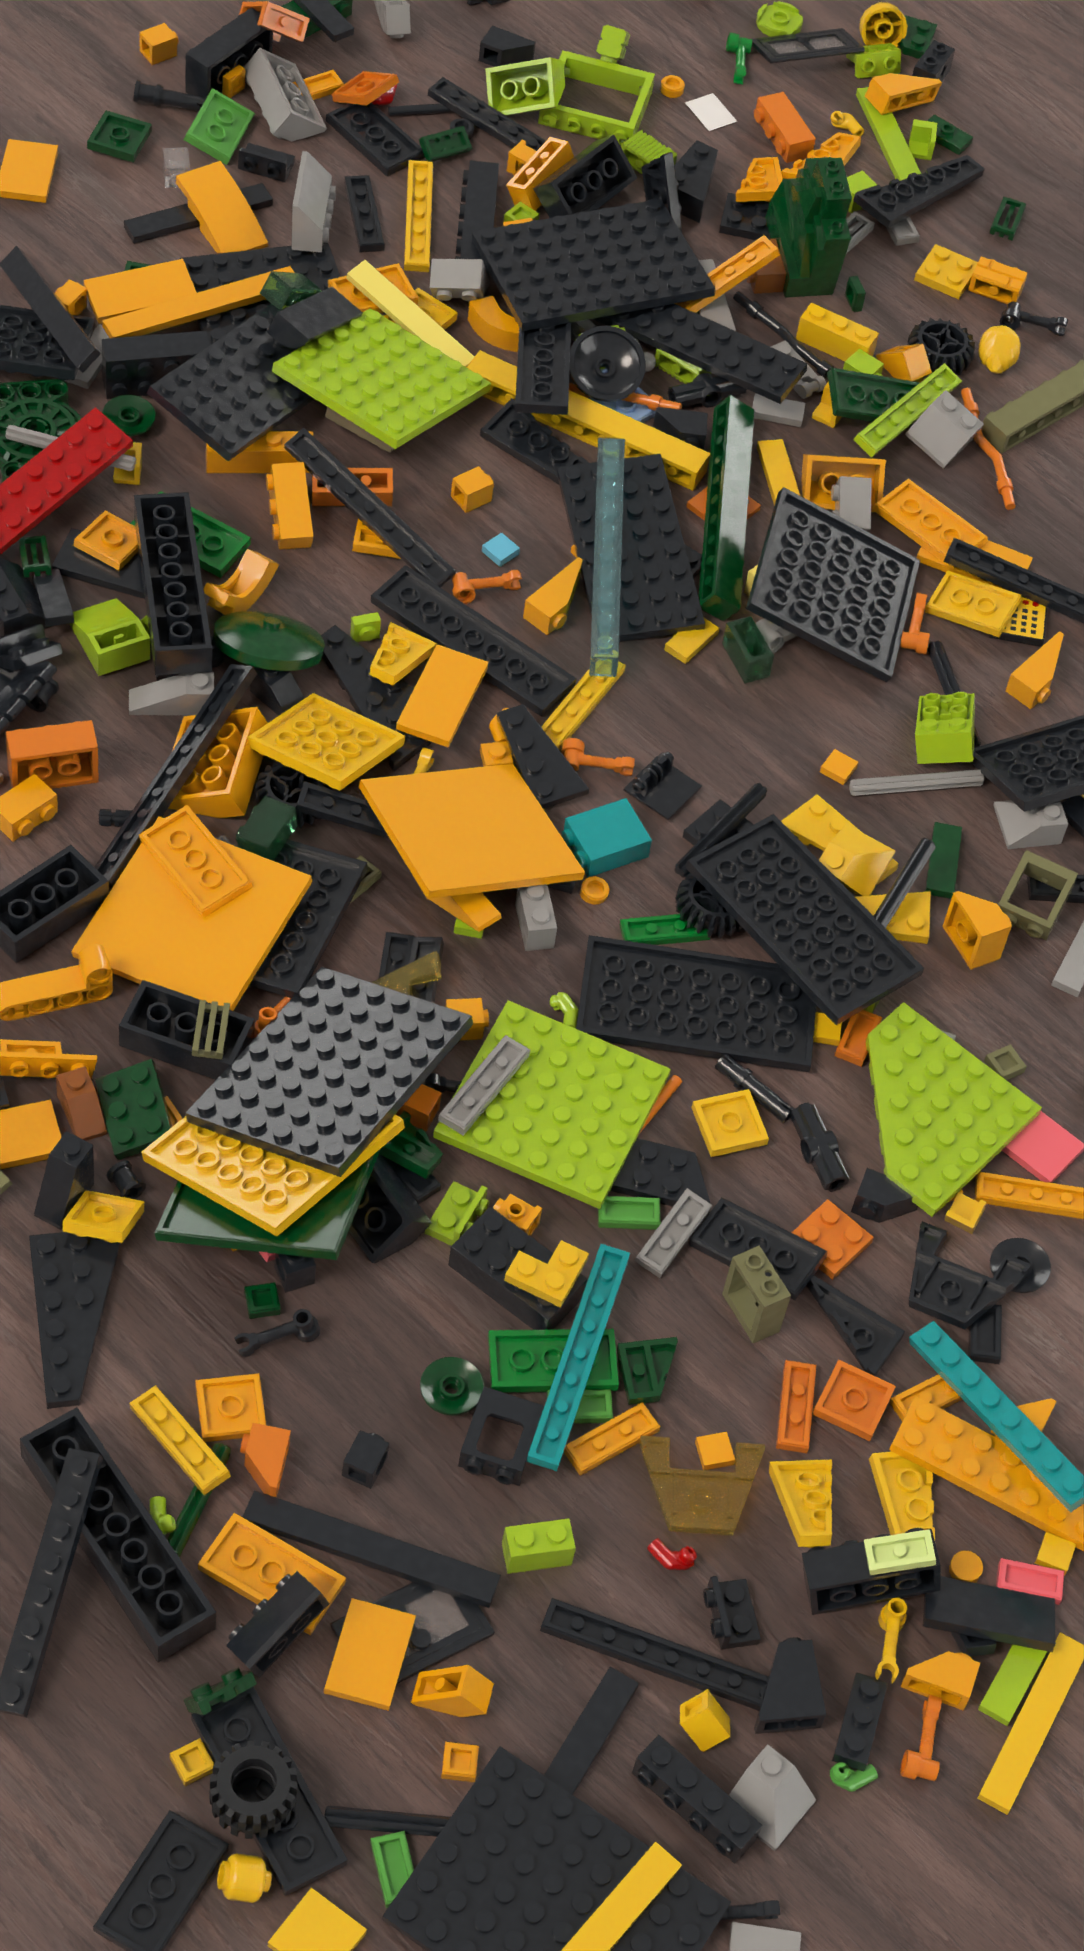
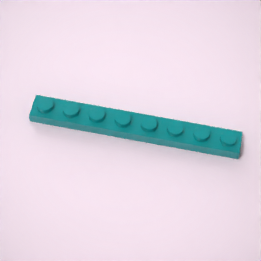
[526,1244,630,1471]
[909,1321,1084,1512]

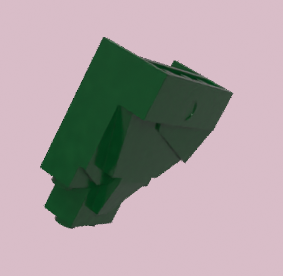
[765,157,852,298]

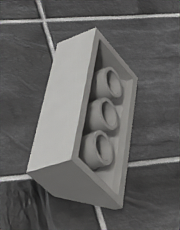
[244,48,327,142]
[292,151,336,252]

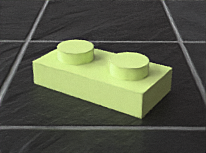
[864,1529,936,1575]

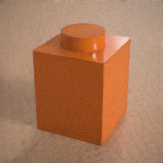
[395,1084,442,1131]

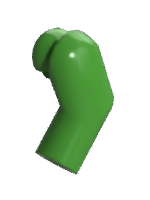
[830,1762,878,1792]

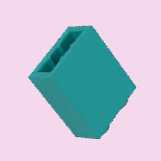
[561,798,652,877]

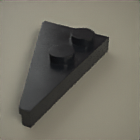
[807,1275,905,1376]

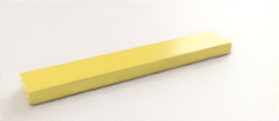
[346,260,475,367]

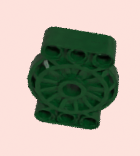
[0,379,81,482]

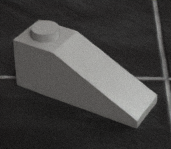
[374,0,411,38]
[129,672,214,716]

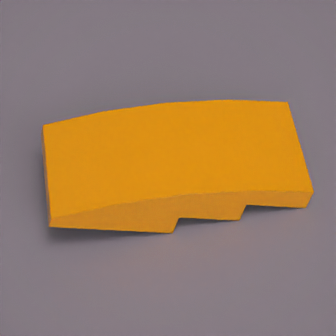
[176,161,268,254]

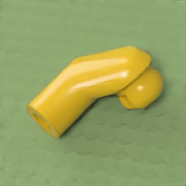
[830,111,864,136]

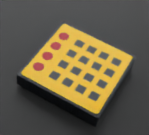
[989,596,1047,647]

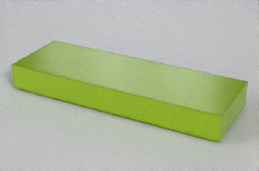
[978,1645,1047,1726]

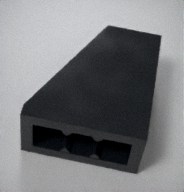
[34,1131,94,1230]
[754,1637,826,1734]

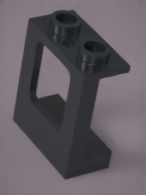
[458,1387,544,1486]

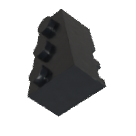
[674,140,718,223]

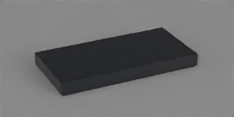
[326,102,425,177]
[52,527,145,599]
[689,1197,827,1300]
[923,1576,1056,1652]
[93,1810,229,1951]

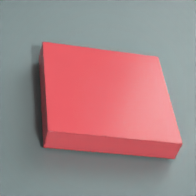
[1002,1111,1084,1183]

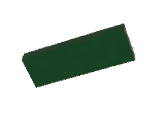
[925,822,962,899]

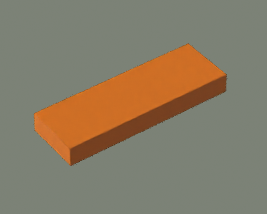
[776,1360,817,1454]

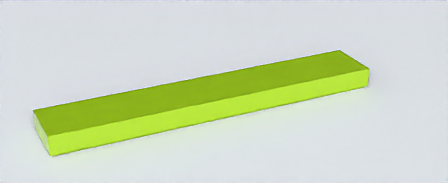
[856,87,921,181]
[853,363,962,458]

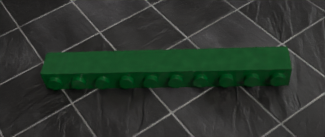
[699,395,755,621]

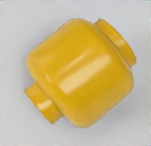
[217,1853,272,1903]

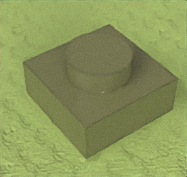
[984,1044,1027,1080]

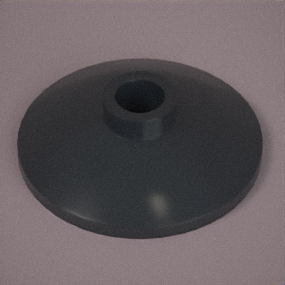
[990,1238,1051,1293]

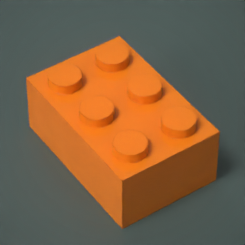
[6,720,99,789]

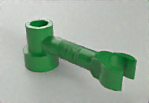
[726,32,753,85]

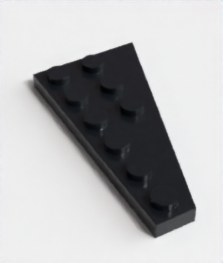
[321,625,432,771]
[29,1232,120,1409]

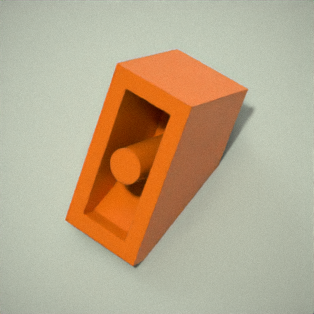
[240,1423,291,1498]

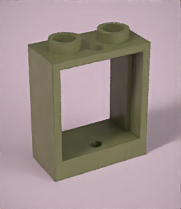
[998,850,1078,941]
[722,1245,791,1343]

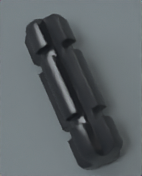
[98,809,132,827]

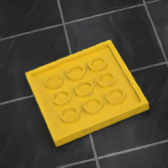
[247,693,405,791]

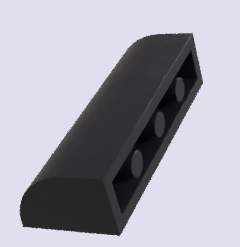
[267,287,363,348]

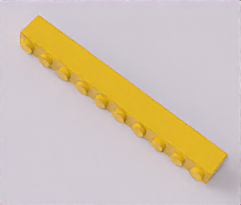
[466,350,710,491]

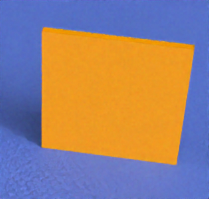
[359,764,585,899]
[71,816,313,1011]

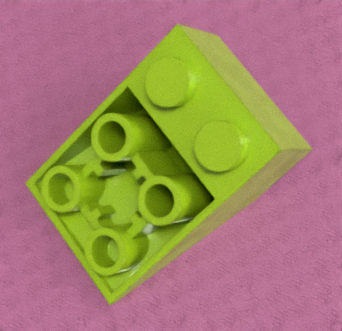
[70,598,150,676]
[915,692,975,764]

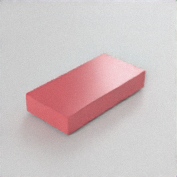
[996,1558,1065,1605]

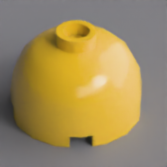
[859,2,908,47]

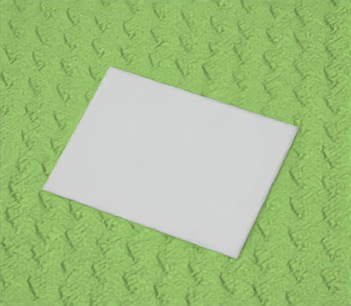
[685,93,737,131]

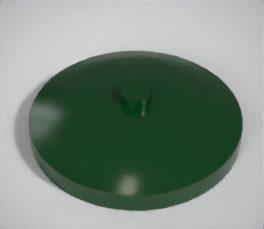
[213,611,325,671]

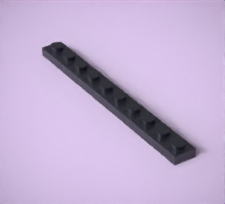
[95,664,257,888]
[295,781,576,894]

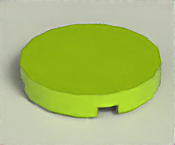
[756,1,803,37]

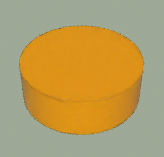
[660,75,685,98]
[580,876,610,905]
[949,1551,983,1583]

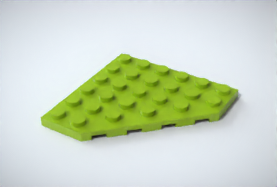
[866,1002,1042,1217]

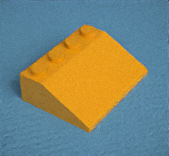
[168,707,268,818]

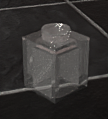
[163,148,190,188]

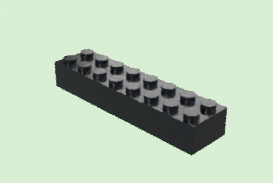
[134,492,212,675]
[20,1407,216,1663]

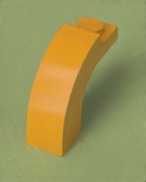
[468,296,519,352]
[203,549,279,615]

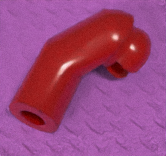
[372,85,397,106]
[647,1538,697,1570]

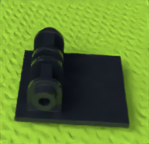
[623,752,702,820]

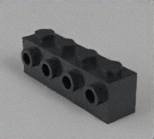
[632,1734,763,1864]

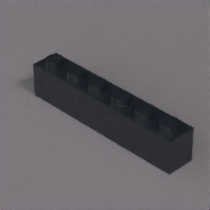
[455,160,499,275]

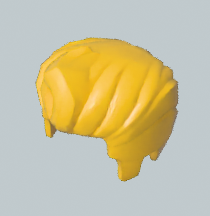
[978,325,1021,374]

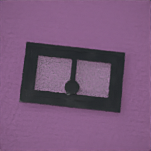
[752,28,865,64]
[330,1582,495,1684]

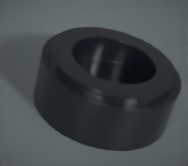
[449,118,474,140]

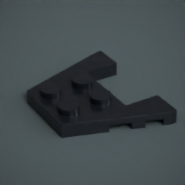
[909,1221,1032,1330]

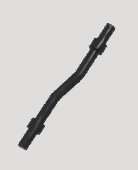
[733,291,834,378]

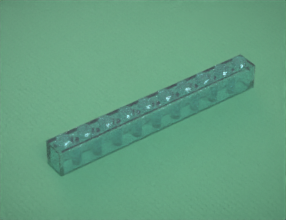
[589,438,625,677]

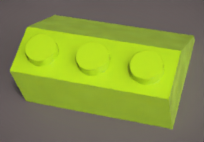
[485,57,565,116]

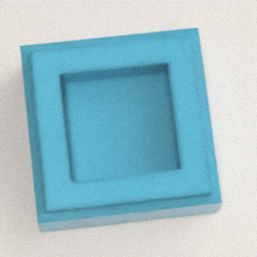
[482,533,520,567]

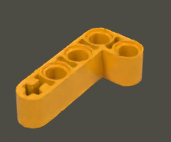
[0,944,113,1021]

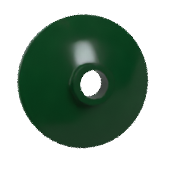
[102,395,156,436]
[420,1357,484,1416]

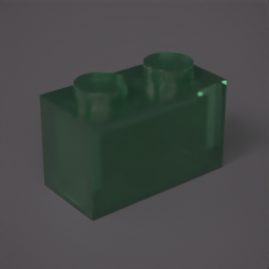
[260,271,322,311]
[722,616,774,684]
[236,796,297,861]

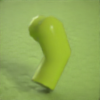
[550,992,579,1029]
[149,1496,176,1536]

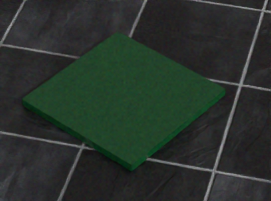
[155,1150,380,1260]

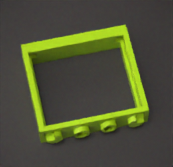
[538,50,655,145]

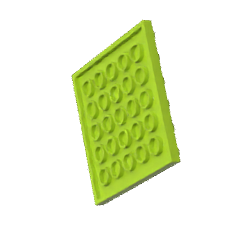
[272,308,491,449]
[433,1000,671,1209]

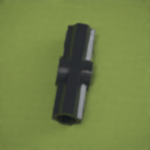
[667,373,747,408]
[790,1102,850,1192]

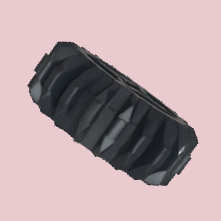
[907,317,975,375]
[255,760,332,829]
[675,873,743,939]

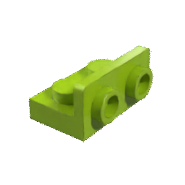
[846,43,901,78]
[425,1181,490,1246]

